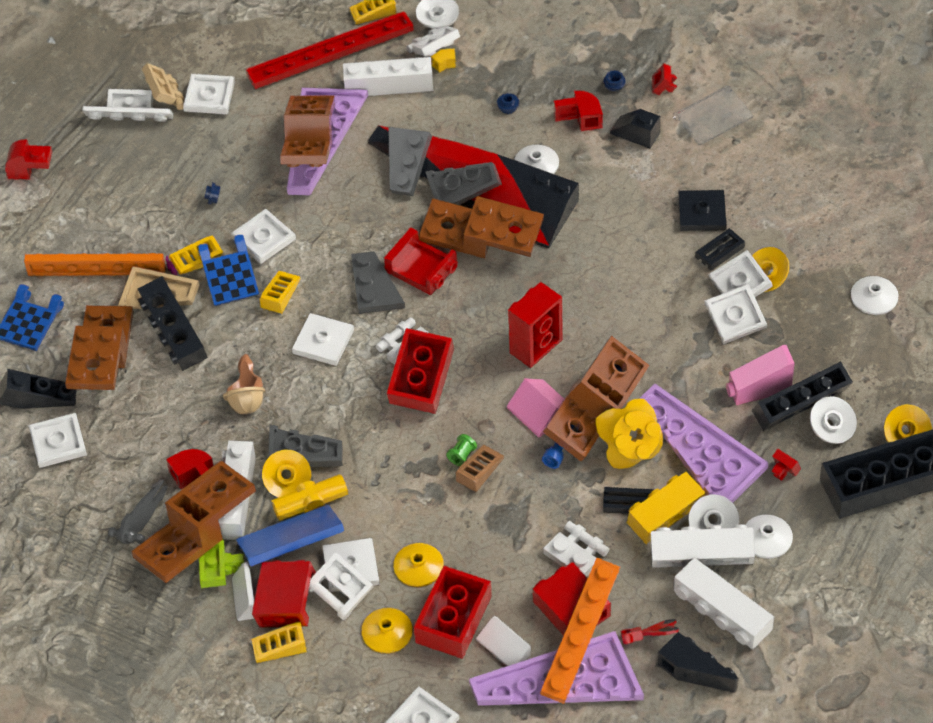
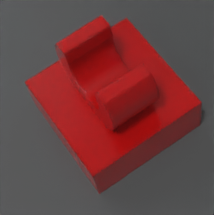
[652,63,677,95]
[771,449,801,481]

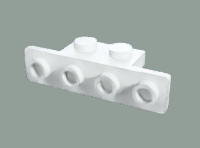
[82,89,173,122]

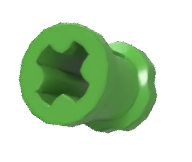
[446,434,477,466]

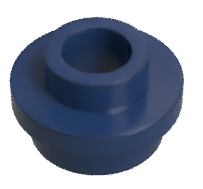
[603,70,626,91]
[497,93,519,114]
[204,182,221,205]

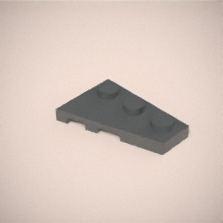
[389,127,432,197]
[425,162,502,205]
[351,251,405,314]
[268,424,343,467]

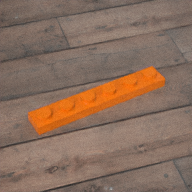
[24,253,166,276]
[540,558,620,704]

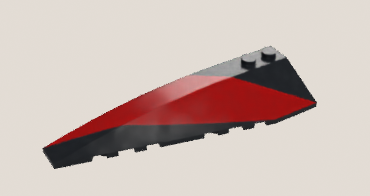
[368,125,579,248]

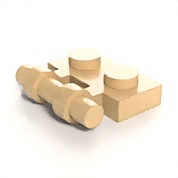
[142,63,184,110]

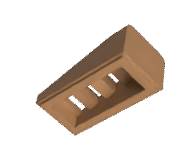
[456,445,504,492]

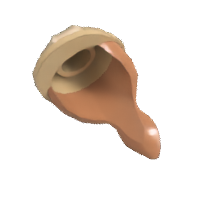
[223,354,265,414]

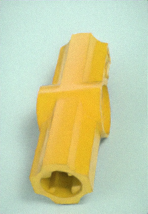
[271,474,348,521]

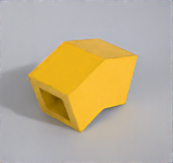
[431,49,456,73]

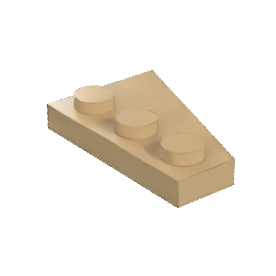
[118,267,200,309]

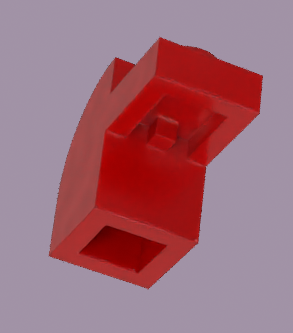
[554,90,603,131]
[5,139,52,180]
[166,449,218,492]

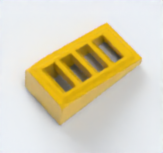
[349,0,397,25]
[169,235,223,275]
[259,271,301,314]
[251,622,307,663]

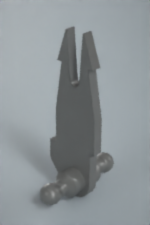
[108,479,168,544]

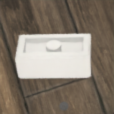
[232,562,254,621]
[476,616,531,666]

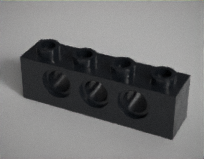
[137,276,208,371]
[752,361,853,431]

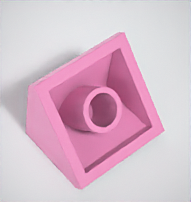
[507,378,564,438]

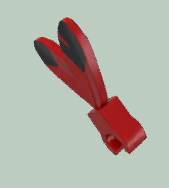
[620,619,679,644]

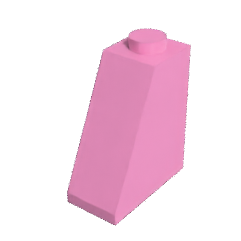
[726,345,794,405]

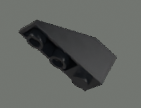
[0,369,77,409]
[657,632,738,693]

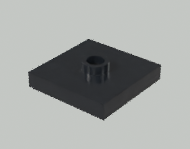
[678,190,727,231]

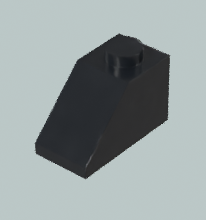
[610,109,661,149]

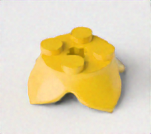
[595,398,663,469]

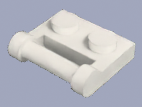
[309,552,374,620]

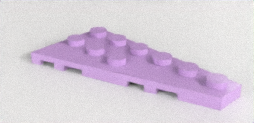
[287,88,368,195]
[640,384,768,503]
[469,631,644,706]

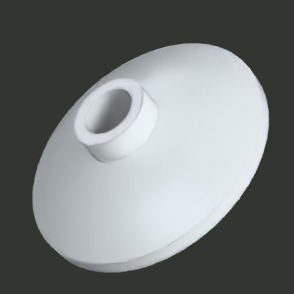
[416,0,459,29]
[514,145,559,174]
[851,276,898,315]
[810,396,857,444]
[689,494,739,530]
[746,515,793,559]

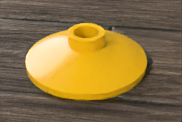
[752,247,789,292]
[884,404,932,443]
[262,450,311,498]
[393,543,444,587]
[361,608,413,654]

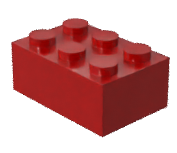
[508,282,563,369]
[387,328,454,414]
[414,565,492,659]

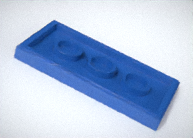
[236,504,345,566]

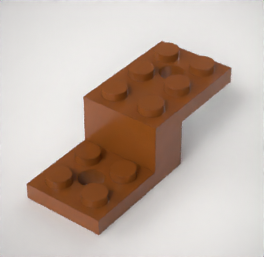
[280,95,335,167]
[419,196,544,259]
[65,305,134,390]
[542,336,650,461]
[132,460,256,583]

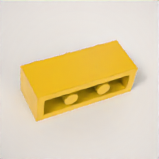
[627,472,706,544]

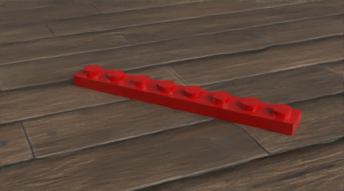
[246,11,414,89]

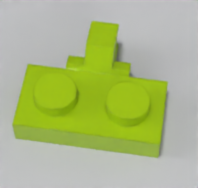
[199,540,245,588]

